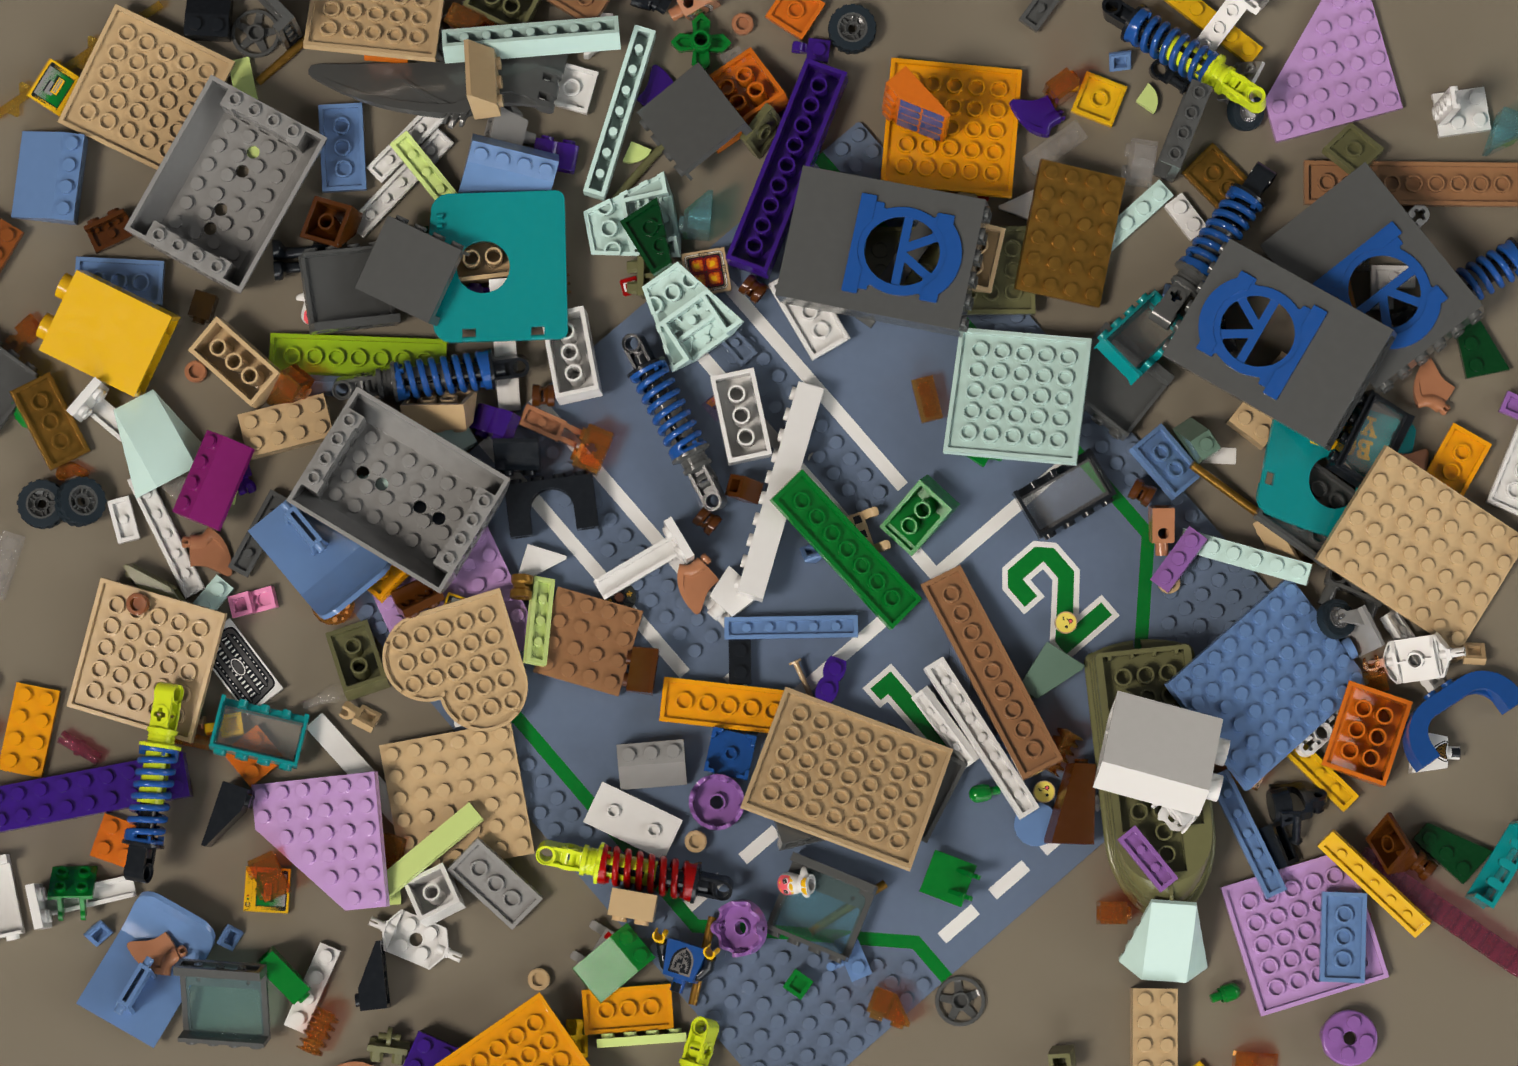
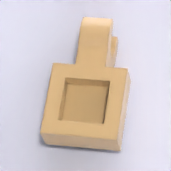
[1449,642,1487,665]
[339,701,382,733]

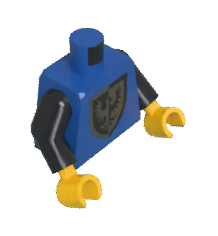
[652,928,720,994]

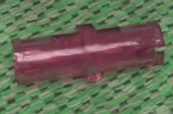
[57,730,103,765]

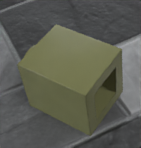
[1048,1045,1077,1066]

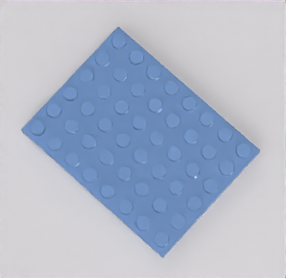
[1164,580,1369,791]

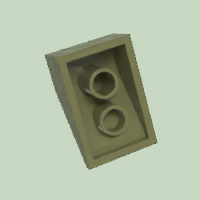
[325,619,390,701]

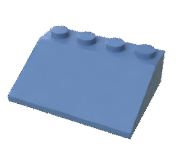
[11,131,88,225]
[458,134,559,193]

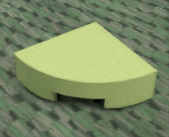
[1136,83,1158,114]
[623,141,652,164]

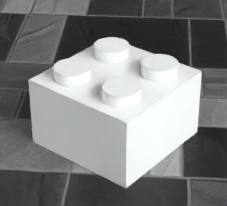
[404,862,466,927]

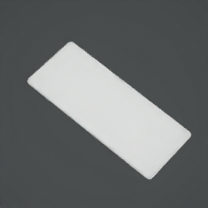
[1202,447,1236,464]

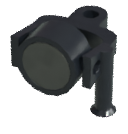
[1266,782,1327,845]

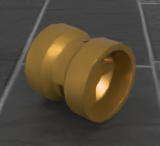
[510,573,533,600]

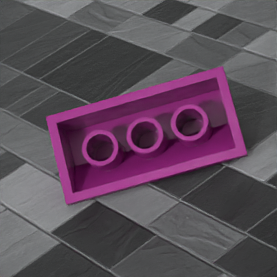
[172,430,255,531]

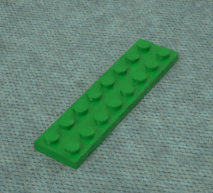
[770,469,922,630]

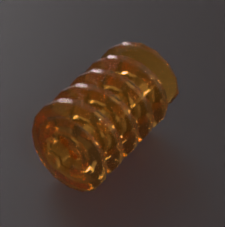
[1046,727,1083,777]
[296,1005,339,1056]

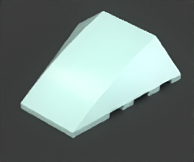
[583,171,681,258]
[642,262,744,372]
[113,389,202,498]
[1119,899,1208,983]

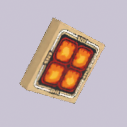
[681,247,732,294]

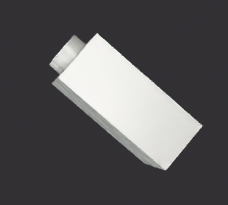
[1093,691,1230,816]

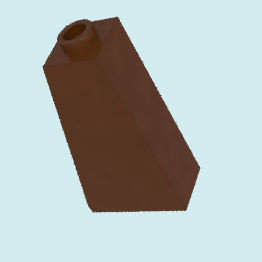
[1044,759,1096,845]

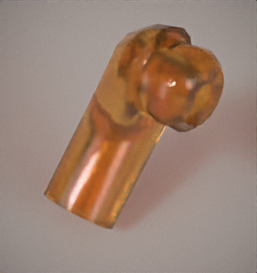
[55,462,90,480]

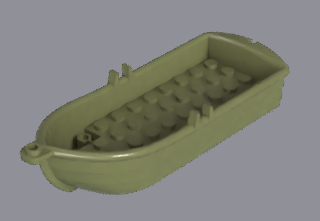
[1084,639,1216,913]

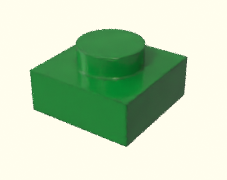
[783,969,814,1000]

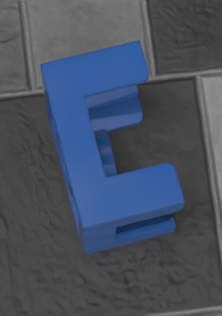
[704,726,757,781]

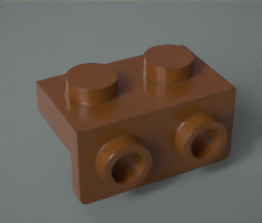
[83,208,134,254]
[390,579,445,619]

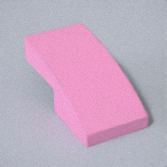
[227,586,279,618]

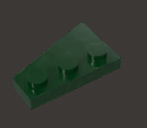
[620,197,673,277]
[1456,321,1510,379]
[1412,823,1493,884]

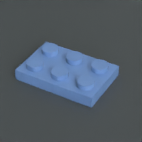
[1128,423,1200,501]

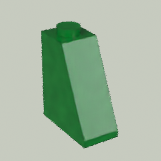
[256,946,310,1005]

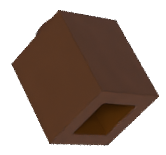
[725,474,764,505]

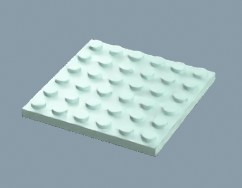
[943,328,1092,466]

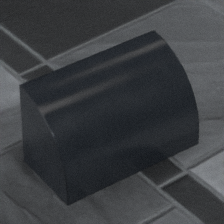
[1258,822,1300,869]

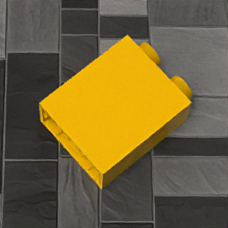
[36,270,181,397]

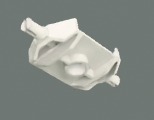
[1368,632,1466,684]
[368,909,463,970]

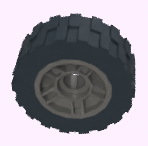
[828,4,876,55]
[54,476,107,527]
[17,479,62,529]

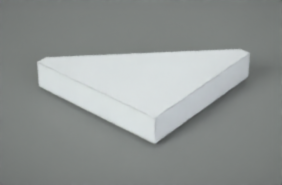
[998,190,1034,220]
[519,544,567,576]

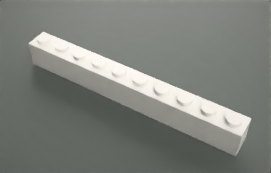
[734,381,824,602]

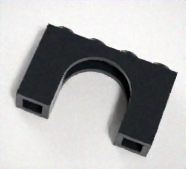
[505,470,599,539]

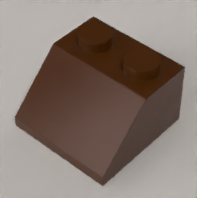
[300,196,363,248]
[622,646,660,696]
[1366,812,1418,875]

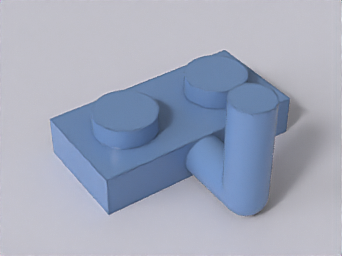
[826,934,872,982]

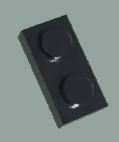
[729,639,752,685]

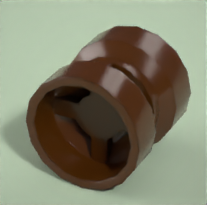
[738,273,769,304]
[532,384,555,407]
[1127,478,1157,507]
[692,507,723,536]
[1409,850,1438,881]

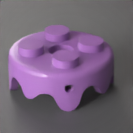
[689,774,744,830]
[710,899,767,957]
[1319,1010,1378,1066]

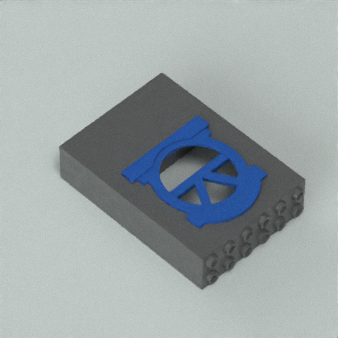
[1260,162,1484,394]
[775,165,992,337]
[1162,239,1397,451]

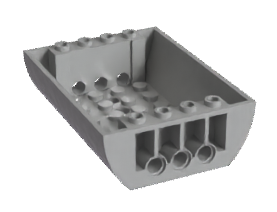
[124,75,328,294]
[286,387,511,594]

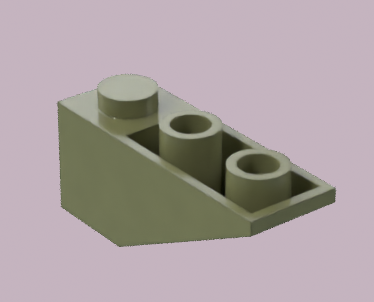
[123,563,187,601]

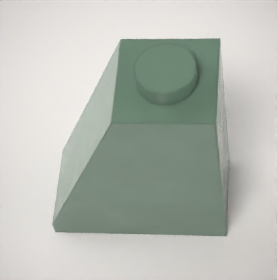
[1172,417,1221,464]
[1022,642,1085,700]

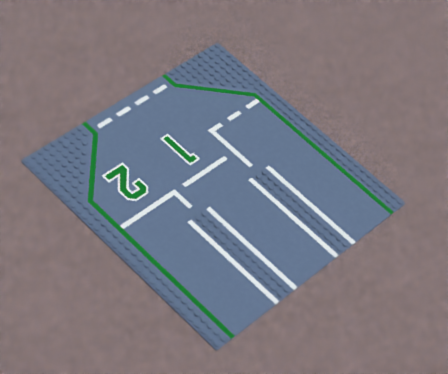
[350,122,1270,1066]

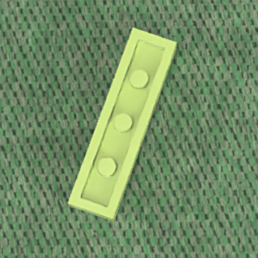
[389,130,457,201]
[523,575,555,667]
[597,1028,687,1048]

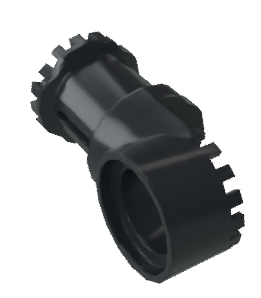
[1149,59,1191,95]

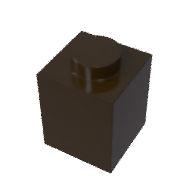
[188,289,219,325]

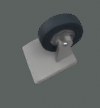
[1217,61,1265,131]
[1317,599,1386,658]

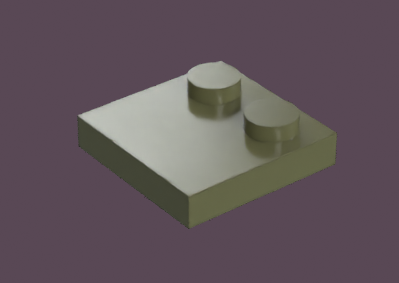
[740,103,781,159]
[1322,122,1384,174]

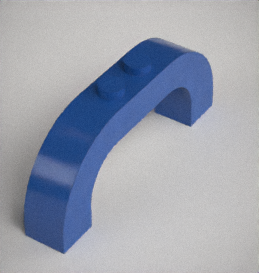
[1402,671,1518,773]

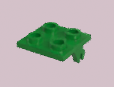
[919,850,981,907]
[47,866,98,921]

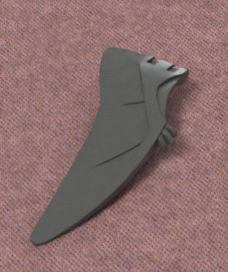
[308,54,569,129]

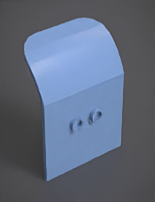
[248,499,391,620]
[76,891,216,1048]

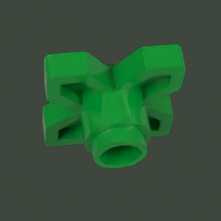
[671,13,731,70]

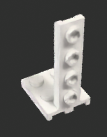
[1197,0,1269,51]
[1431,86,1491,138]
[66,377,122,442]
[593,517,694,600]
[25,876,137,930]

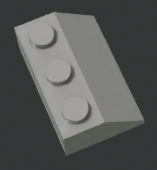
[616,739,687,790]

